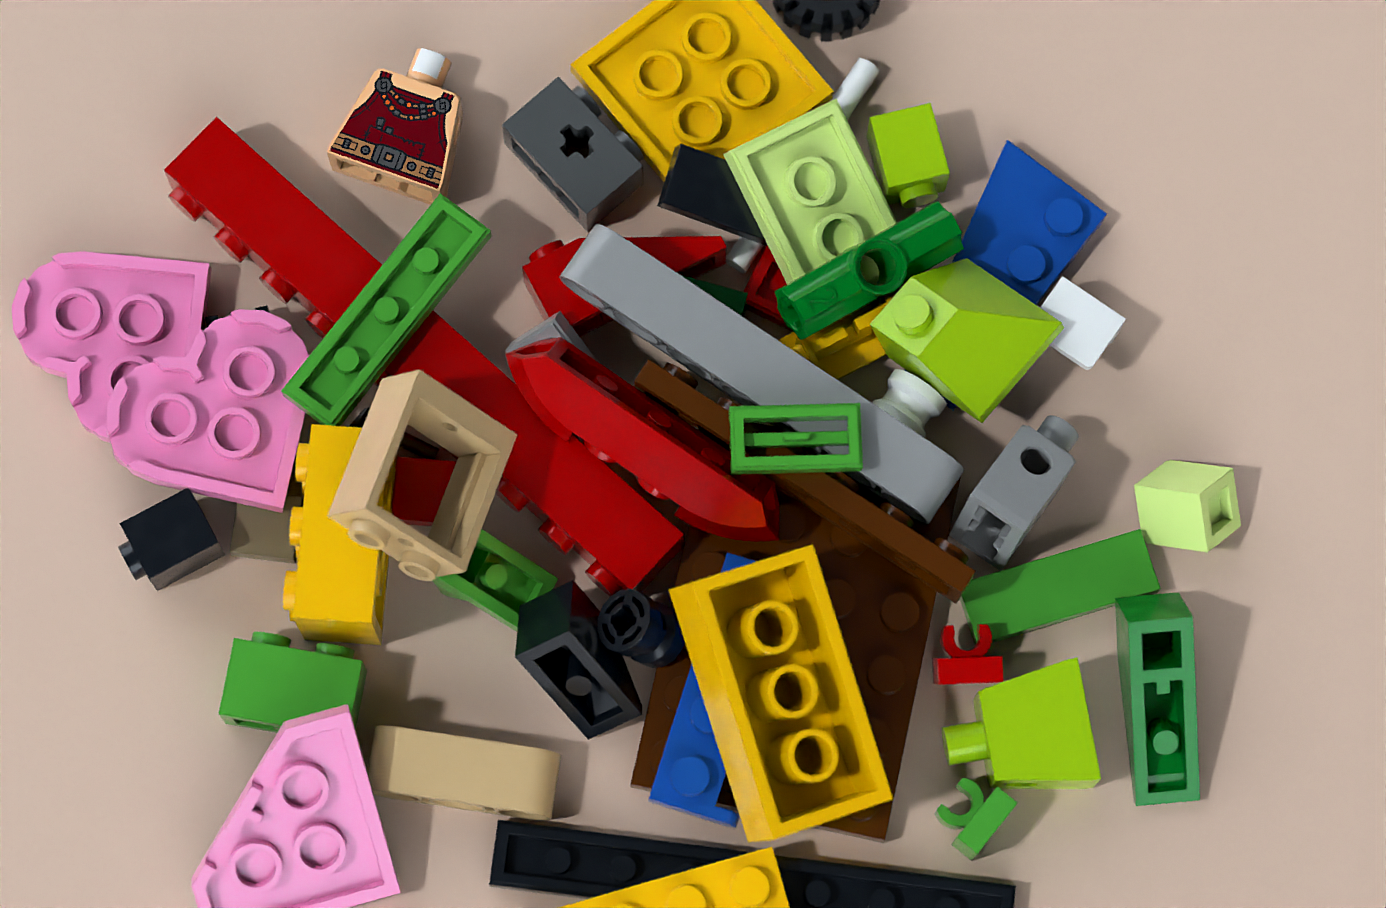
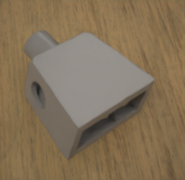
[949,415,1079,571]

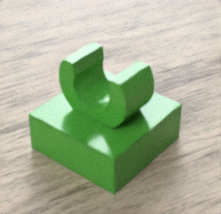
[935,778,1017,861]

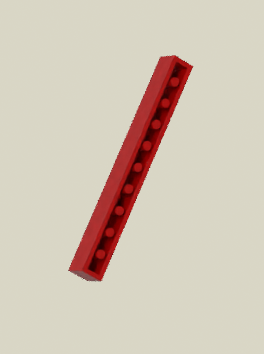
[164,116,684,596]

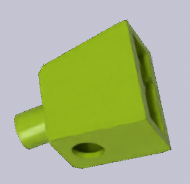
[942,658,1101,789]

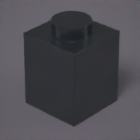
[118,488,225,591]

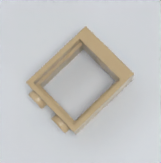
[327,369,517,581]

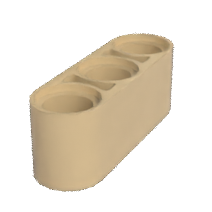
[368,726,561,821]

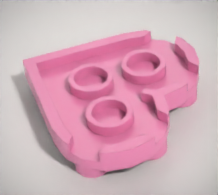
[12,251,212,442]
[106,309,310,513]

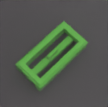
[728,403,863,475]

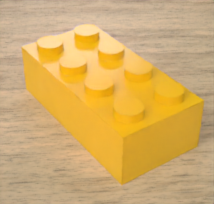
[669,544,893,842]

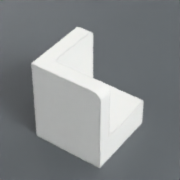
[1040,276,1126,370]

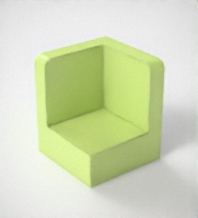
[1134,460,1241,553]

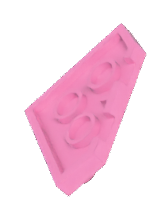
[192,704,401,908]

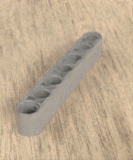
[559,224,964,524]

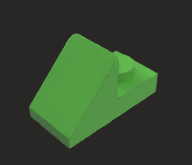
[433,529,559,632]

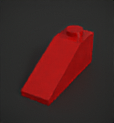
[522,236,727,337]

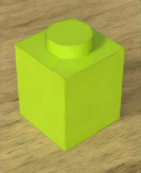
[866,103,950,208]

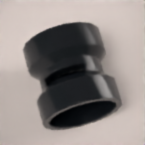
[597,589,685,668]

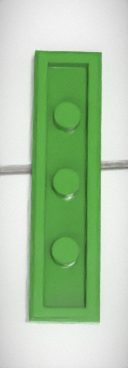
[281,193,492,426]

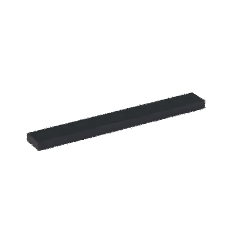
[489,820,1016,908]

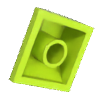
[870,258,1064,423]

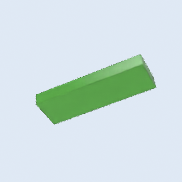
[960,529,1161,645]

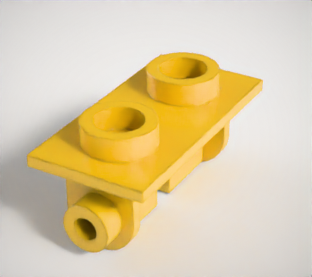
[778,292,895,380]

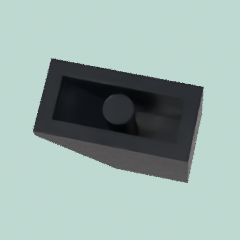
[515,580,642,740]

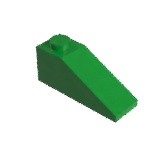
[1115,592,1200,806]

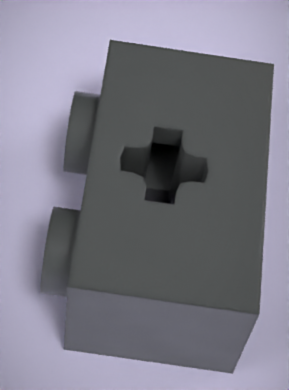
[502,76,644,232]

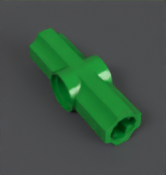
[774,201,964,340]

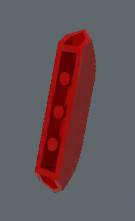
[505,337,779,541]

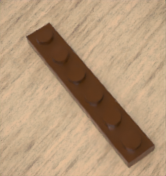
[634,359,975,604]

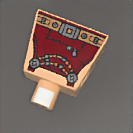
[327,48,463,205]

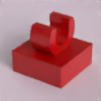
[932,624,1004,685]

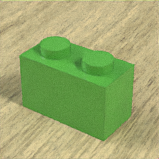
[218,632,367,733]

